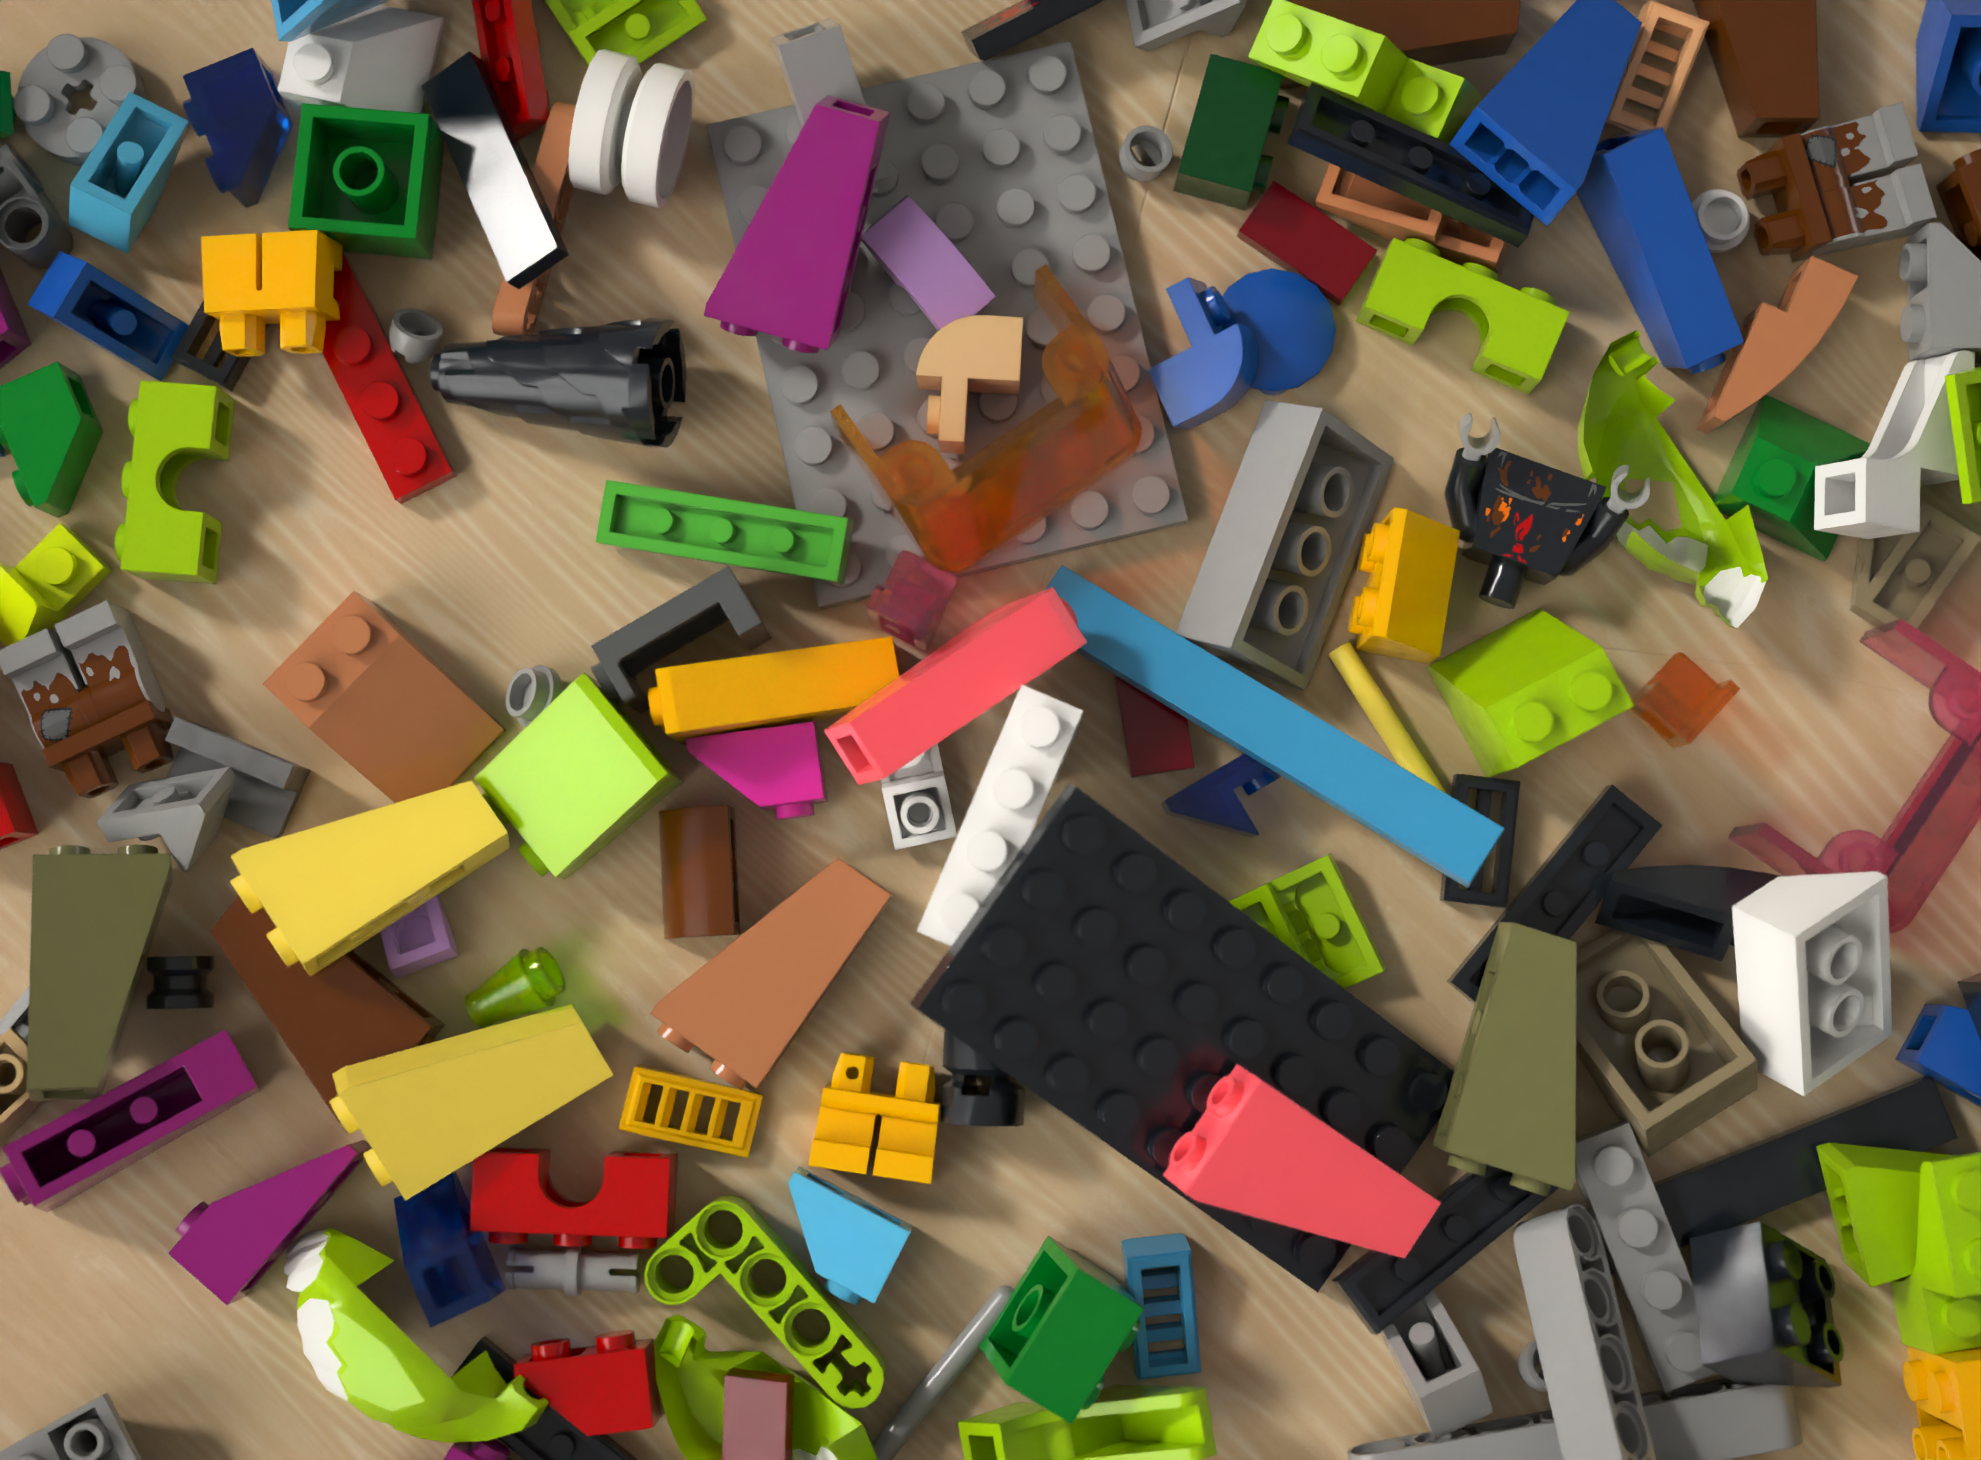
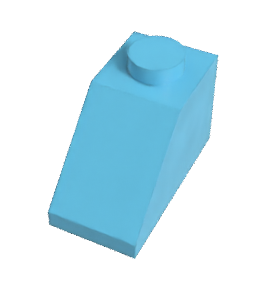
[68,92,189,254]
[788,1166,913,1305]

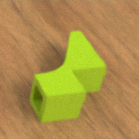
[1248,0,1485,144]
[1890,1152,1981,1355]
[958,1385,1217,1460]

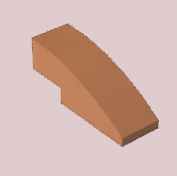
[1315,163,1511,280]
[1696,256,1859,434]

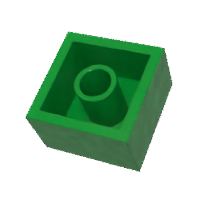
[288,103,445,259]
[979,1236,1144,1424]

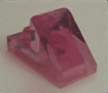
[865,550,957,653]

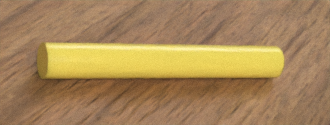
[1328,641,1447,794]

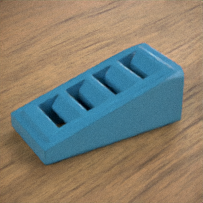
[1122,1233,1201,1380]

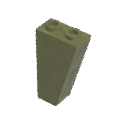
[26,845,172,1101]
[1432,922,1577,1197]

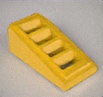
[619,1064,764,1158]

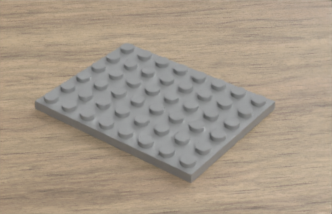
[707,41,1188,610]

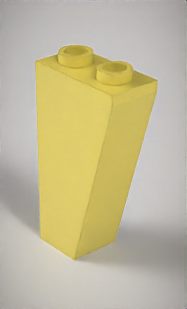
[230,780,510,977]
[330,1004,613,1201]

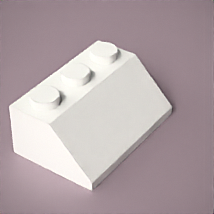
[1732,871,1893,1096]

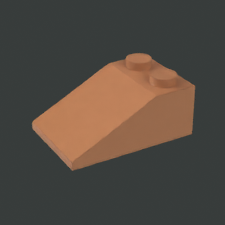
[263,591,506,803]

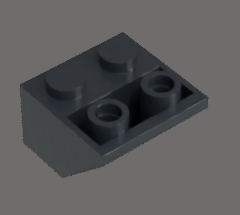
[1689,1221,1844,1388]

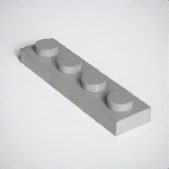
[1576,1120,1716,1393]

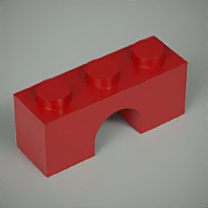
[470,1147,678,1249]

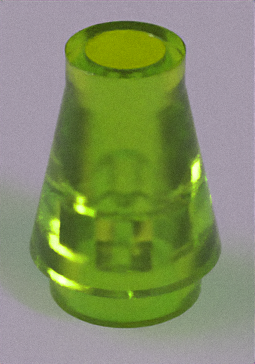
[465,947,566,1028]

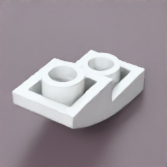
[880,743,957,850]

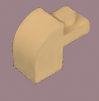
[916,315,1023,454]

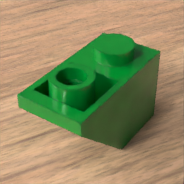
[0,361,103,518]

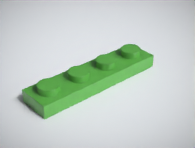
[596,480,855,584]

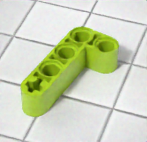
[644,1195,887,1409]

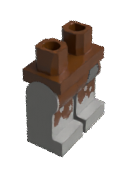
[1737,102,1937,263]
[0,600,174,799]

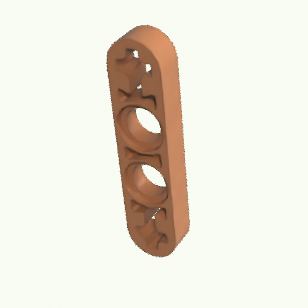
[492,101,576,336]

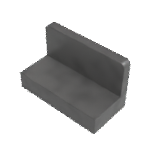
[165,717,310,838]

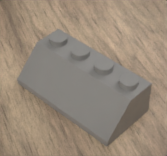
[1176,400,1394,691]

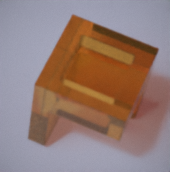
[1630,652,1740,749]

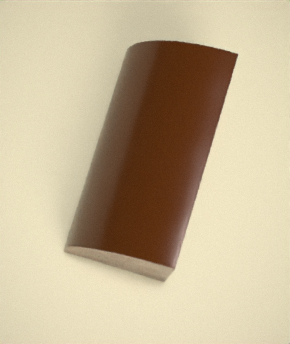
[658,805,741,939]

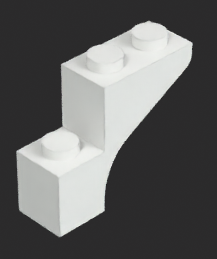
[1814,350,1975,539]

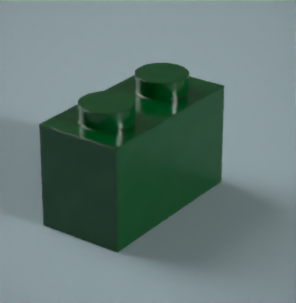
[1173,54,1290,210]

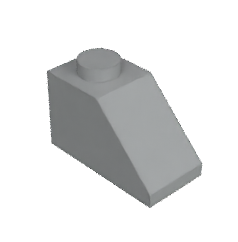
[1380,1289,1494,1440]

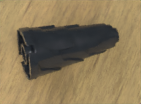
[430,318,686,447]

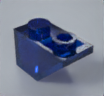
[183,48,293,208]
[394,1171,506,1328]

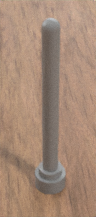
[872,1285,1014,1460]

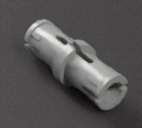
[506,1246,642,1296]

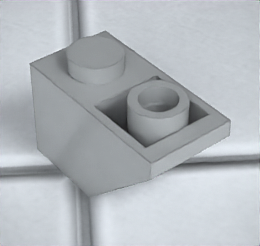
[1899,223,1981,363]

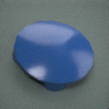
[1222,268,1336,396]

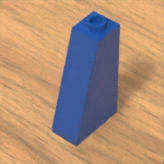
[1449,0,1642,226]
[1576,127,1744,374]

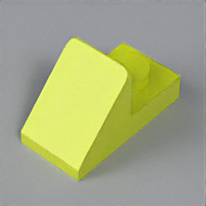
[0,523,112,647]

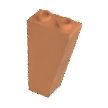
[650,858,893,1090]

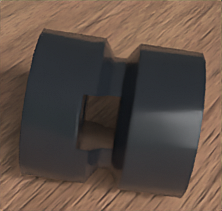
[941,1030,1025,1127]

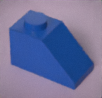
[27,251,189,381]

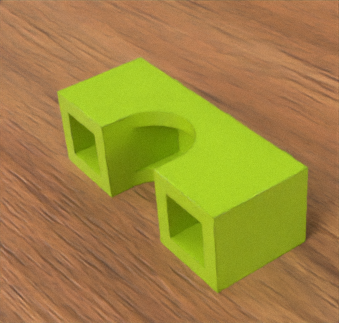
[1355,238,1570,394]
[115,380,235,584]

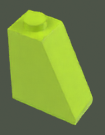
[1816,1142,1958,1288]

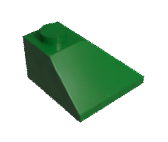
[1712,394,1870,561]

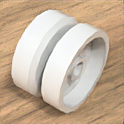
[568,49,695,209]

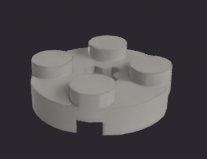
[13,34,147,165]

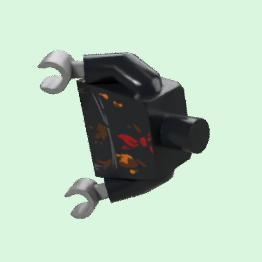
[1444,413,1651,609]

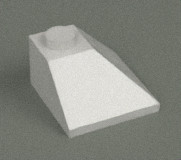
[277,5,445,116]

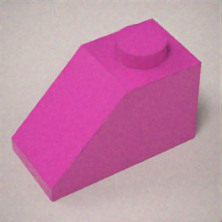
[686,722,828,820]

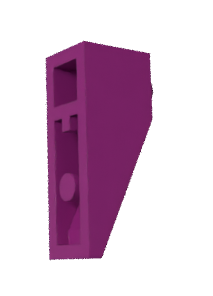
[168,1140,372,1305]

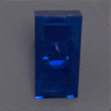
[1161,753,1281,838]

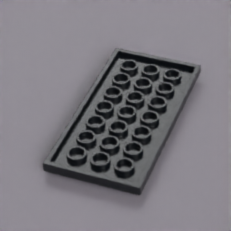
[910,783,1454,1293]

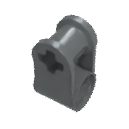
[0,143,73,270]

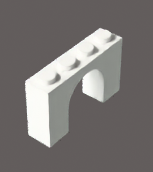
[917,685,1083,946]

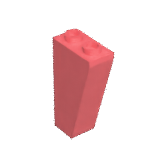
[824,587,1087,785]
[1163,1064,1441,1259]

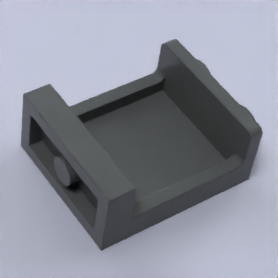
[591,566,772,714]

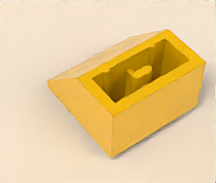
[1347,507,1460,664]
[1903,1346,1981,1460]

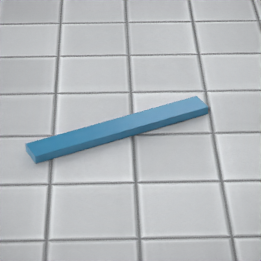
[1045,565,1504,888]

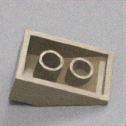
[1576,929,1757,1157]

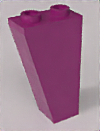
[704,95,891,353]
[0,1029,259,1212]

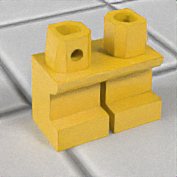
[201,230,343,357]
[808,1052,941,1184]

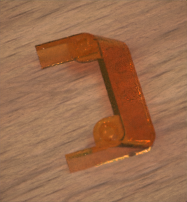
[830,264,1142,575]

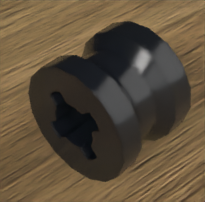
[146,956,214,1009]

